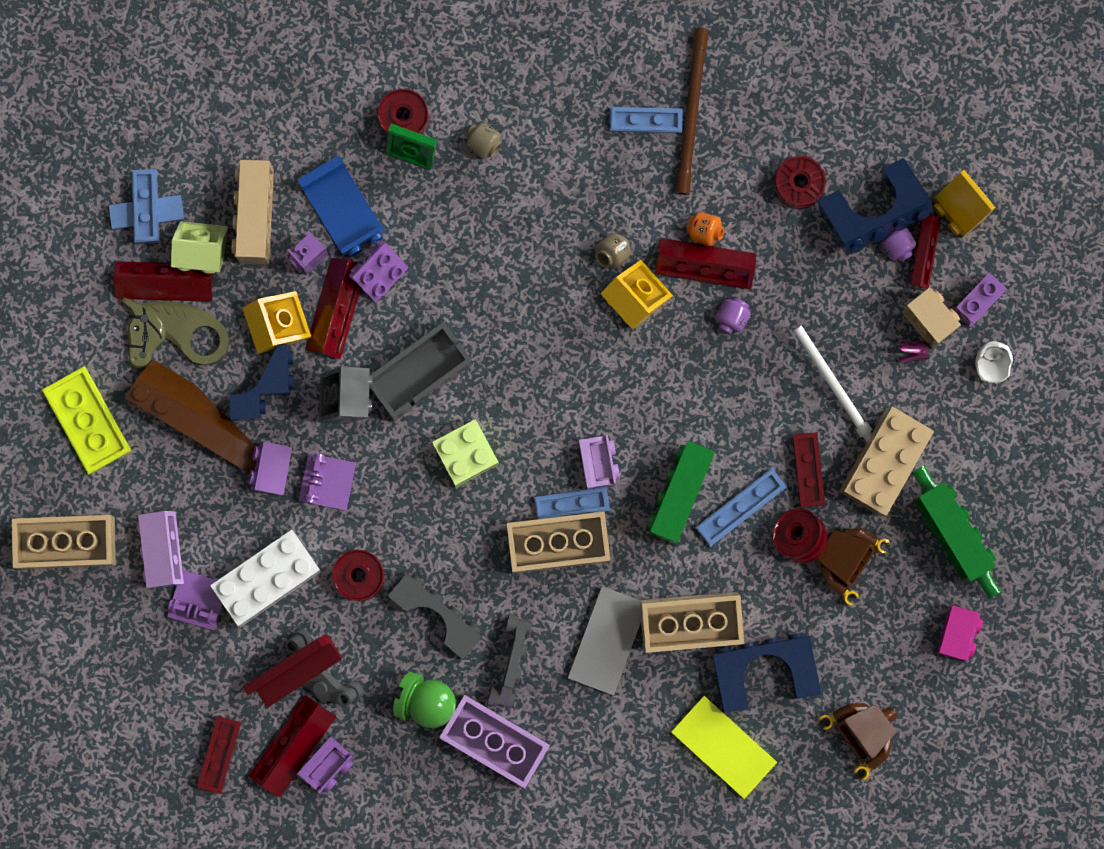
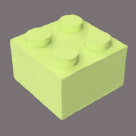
[432,419,499,487]

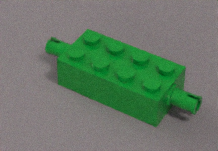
[911,465,1001,599]

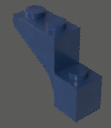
[230,344,295,422]

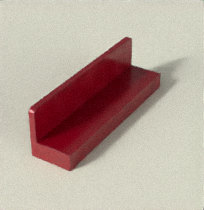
[656,238,756,289]
[305,258,361,359]
[114,261,214,302]
[243,634,342,707]
[249,695,336,797]

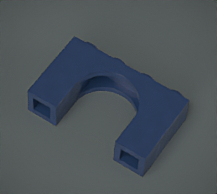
[818,158,933,256]
[712,632,821,713]

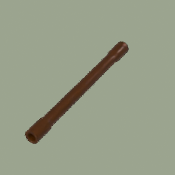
[675,27,709,195]

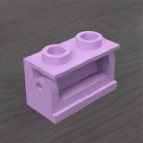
[579,435,620,489]

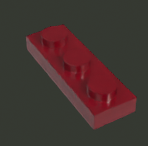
[910,215,941,291]
[793,432,825,508]
[197,716,242,794]

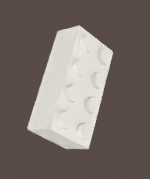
[210,530,321,628]

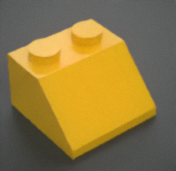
[601,260,673,329]
[242,291,311,354]

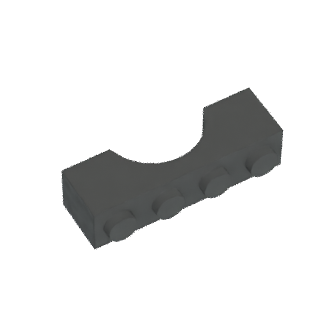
[388,573,482,660]

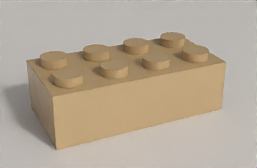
[232,160,274,265]
[839,406,934,516]
[507,512,610,574]
[12,515,116,570]
[639,592,744,653]

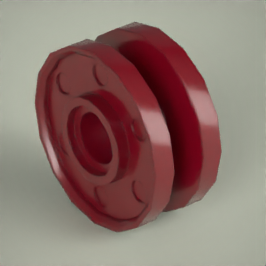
[378,89,429,136]
[773,156,826,210]
[772,508,828,564]
[332,549,385,602]

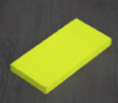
[42,366,132,475]
[671,696,777,799]

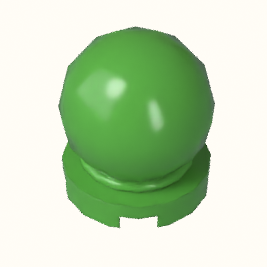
[393,672,457,728]

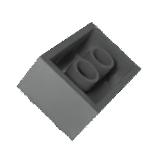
[319,366,373,424]

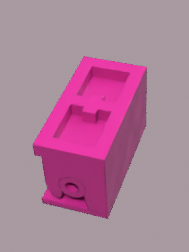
[937,605,983,661]

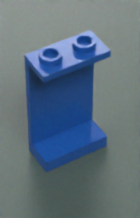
[298,155,385,257]

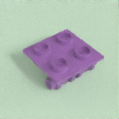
[348,240,409,303]
[299,453,356,511]
[167,570,222,630]

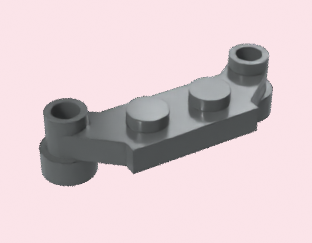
[487,614,532,708]
[285,629,363,707]

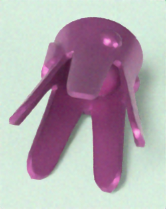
[898,338,934,363]

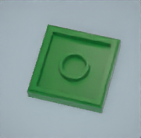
[385,124,437,170]

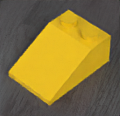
[932,170,996,238]

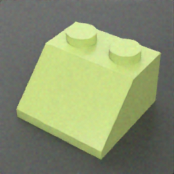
[171,221,228,273]

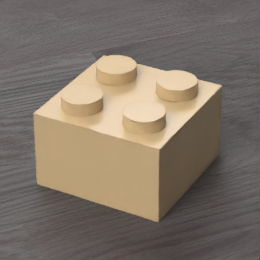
[902,287,961,349]

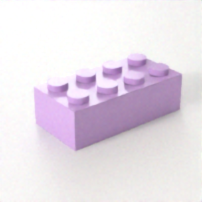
[439,695,550,788]

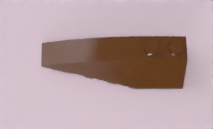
[125,360,256,474]

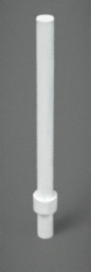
[793,325,873,442]

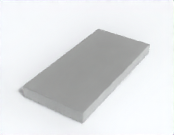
[568,586,641,696]

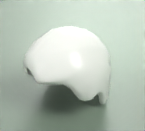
[975,341,1013,383]

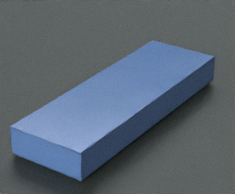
[610,107,683,134]
[132,169,159,243]
[109,195,185,230]
[534,487,610,519]

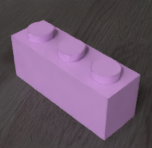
[137,511,184,588]

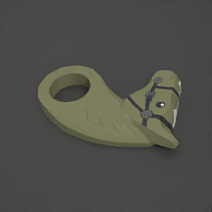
[122,298,230,369]

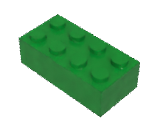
[646,441,715,546]

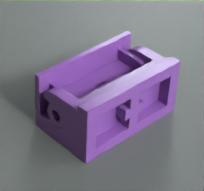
[287,231,329,275]
[954,273,1007,327]
[248,441,292,496]
[297,736,354,794]

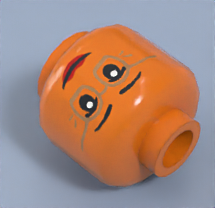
[687,212,725,246]

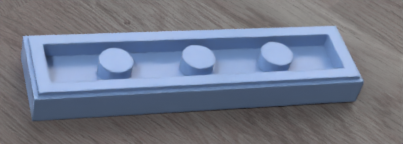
[695,468,787,547]

